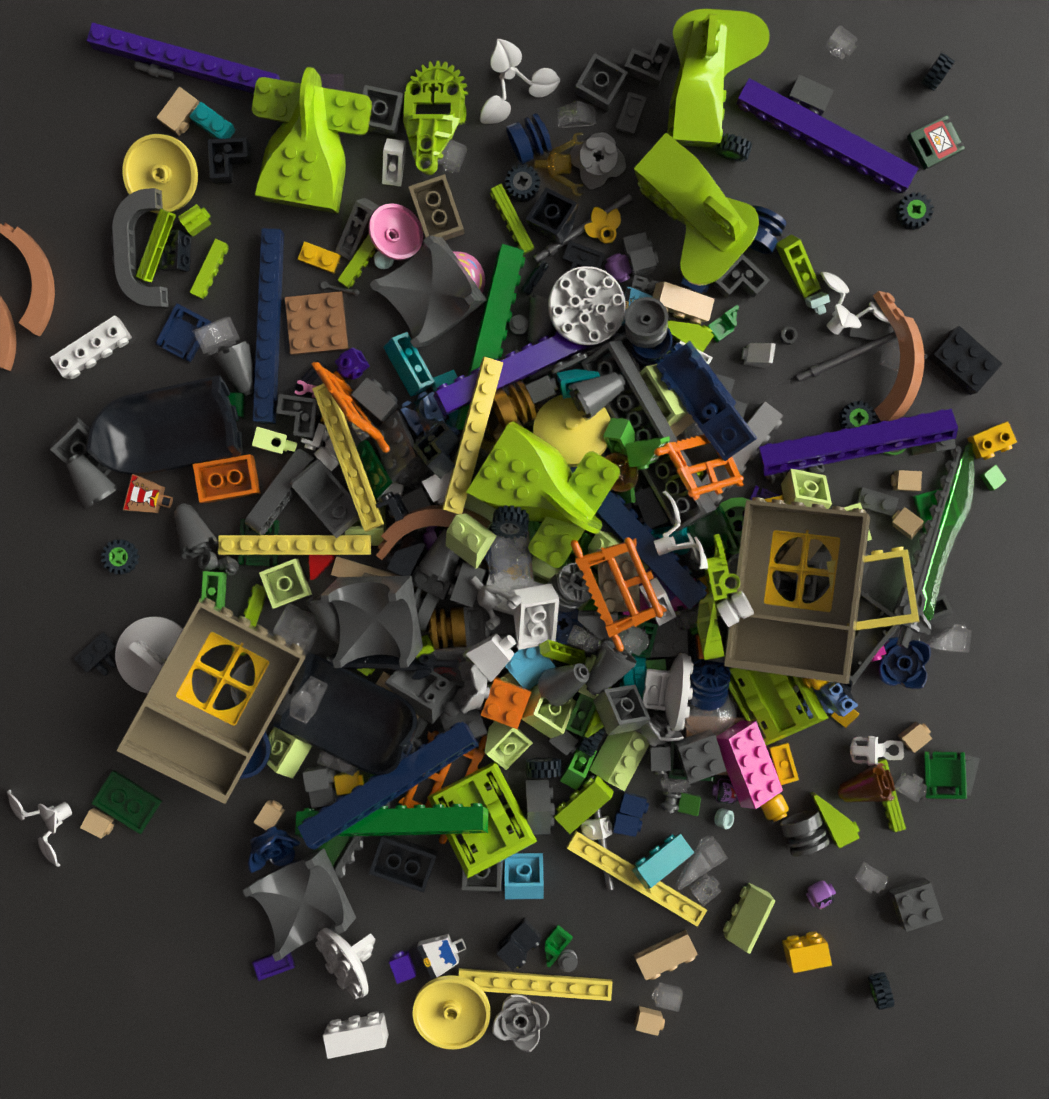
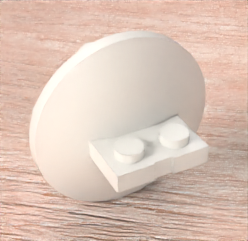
[548,266,626,345]
[115,617,183,693]
[642,653,693,731]
[315,928,375,999]

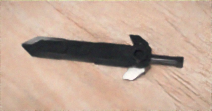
[326,652,459,680]

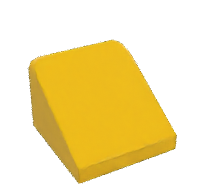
[830,709,859,728]

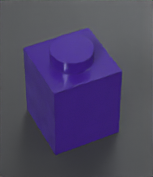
[389,950,416,984]

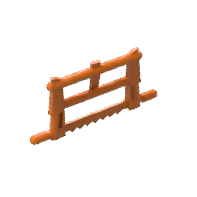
[312,362,390,453]
[654,434,744,501]
[570,537,667,652]
[398,730,487,844]

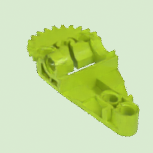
[403,61,468,175]
[697,534,740,660]

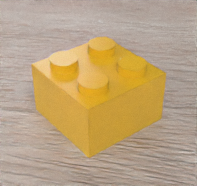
[782,932,832,973]

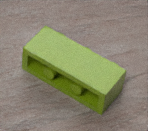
[554,775,614,834]

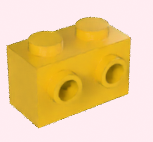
[967,421,1017,460]

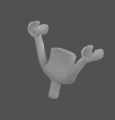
[470,576,522,630]

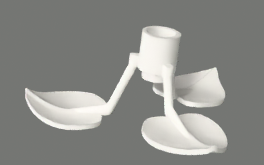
[480,39,560,124]
[819,272,890,335]
[654,491,708,570]
[7,790,72,867]

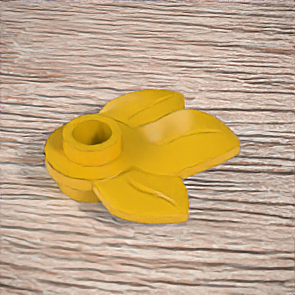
[584,207,621,243]

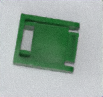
[925,752,967,799]

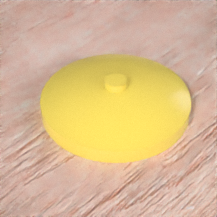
[122,134,198,213]
[533,395,610,467]
[413,975,490,1049]

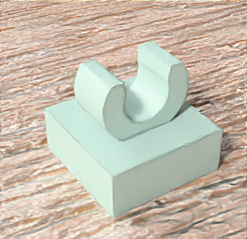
[804,292,830,315]

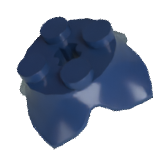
[879,637,931,689]
[248,827,300,873]

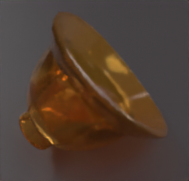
[604,453,638,492]

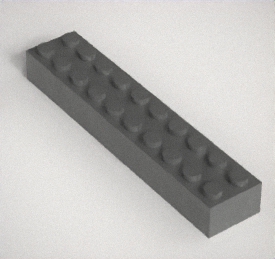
[581,340,717,531]

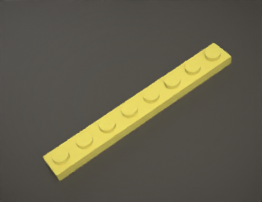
[441,357,503,514]
[312,383,384,532]
[218,535,371,555]
[566,831,707,927]
[458,968,612,1001]

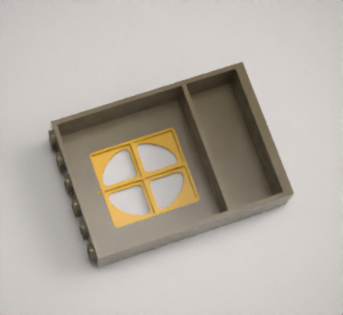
[724,497,870,684]
[117,597,305,804]

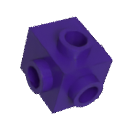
[335,348,370,380]

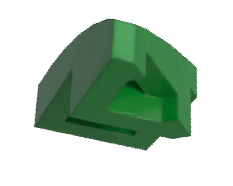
[707,305,739,343]
[545,925,573,968]

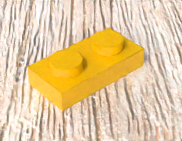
[298,241,341,274]
[769,742,799,785]

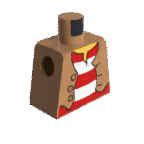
[123,474,173,513]

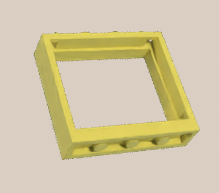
[827,547,920,631]

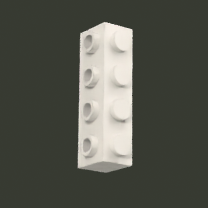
[50,315,132,379]

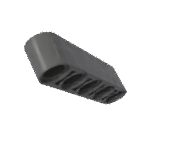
[245,449,316,535]

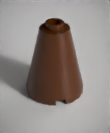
[838,763,895,803]

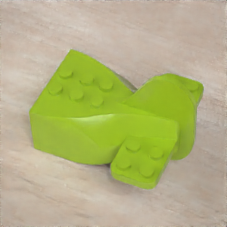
[667,9,770,148]
[252,67,372,214]
[634,133,759,285]
[466,421,620,568]

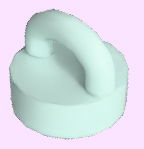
[374,251,394,269]
[714,808,734,829]

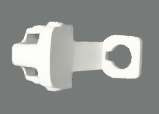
[850,736,904,766]

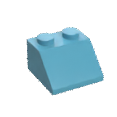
[506,646,556,690]
[505,853,544,899]

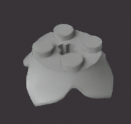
[569,132,626,190]
[452,661,490,714]
[636,708,684,747]
[492,994,549,1052]

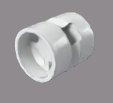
[314,438,339,471]
[716,591,754,627]

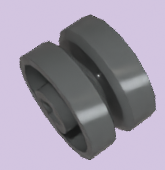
[625,297,668,348]

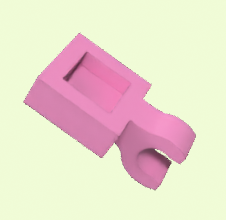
[294,380,316,399]

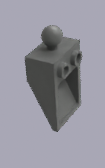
[385,670,460,724]

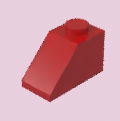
[309,555,335,580]

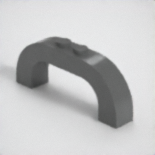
[111,188,168,308]

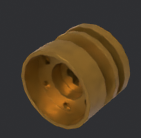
[492,380,537,430]
[429,607,467,650]

